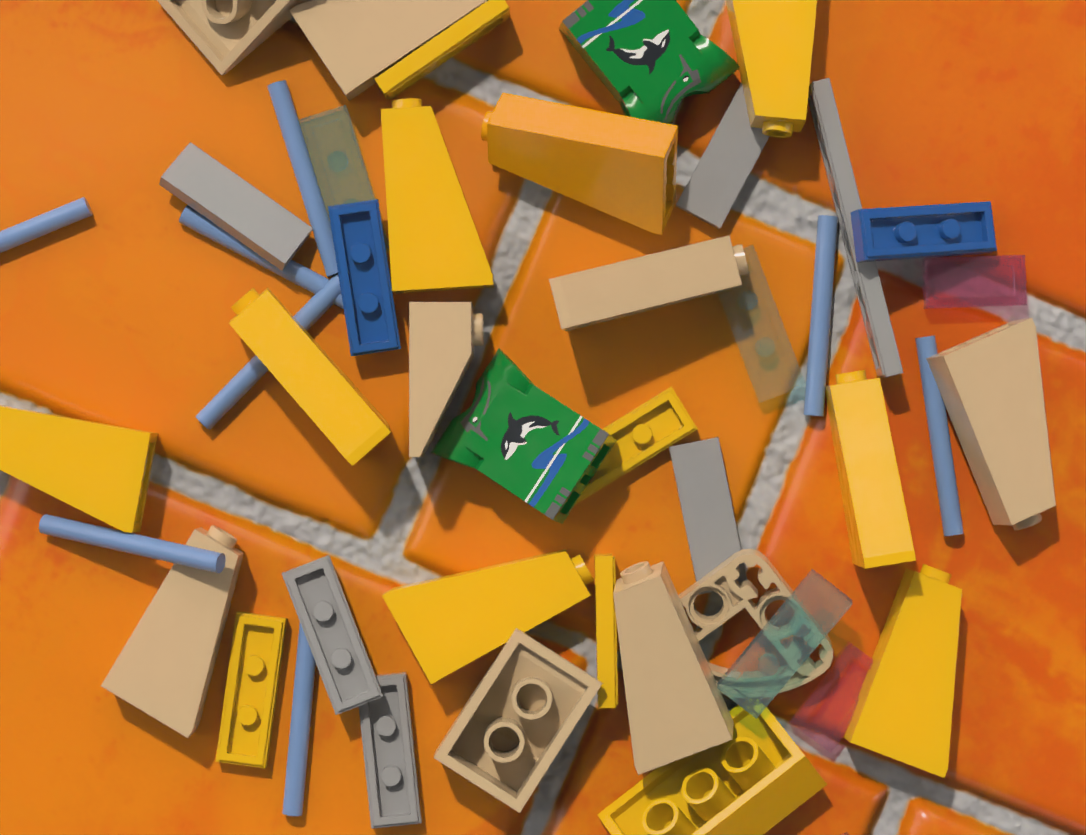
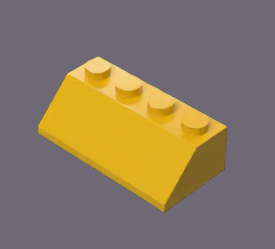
[597,696,827,835]

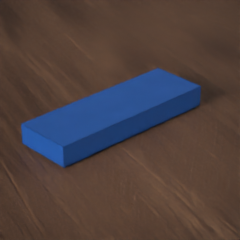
[328,199,401,356]
[850,201,997,263]

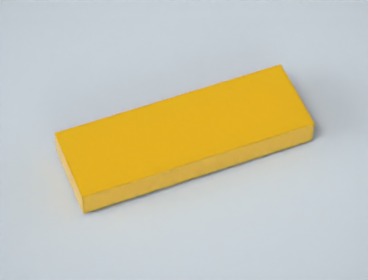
[374,0,510,100]
[575,386,698,505]
[594,553,618,709]
[215,611,287,768]

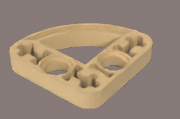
[678,549,833,697]

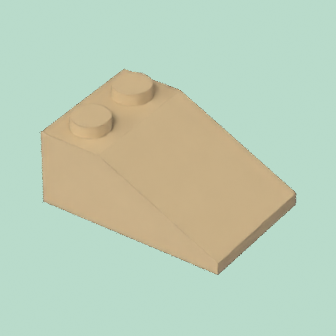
[157,0,311,75]
[409,302,484,457]
[434,628,602,813]

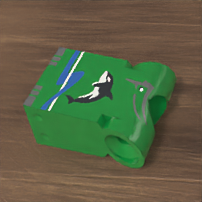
[559,0,740,124]
[431,348,617,524]

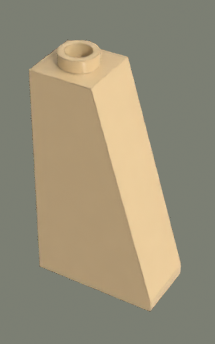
[289,0,488,101]
[549,235,749,332]
[926,318,1056,530]
[101,525,244,738]
[613,561,734,775]

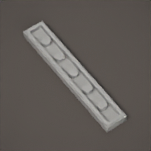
[808,78,904,378]

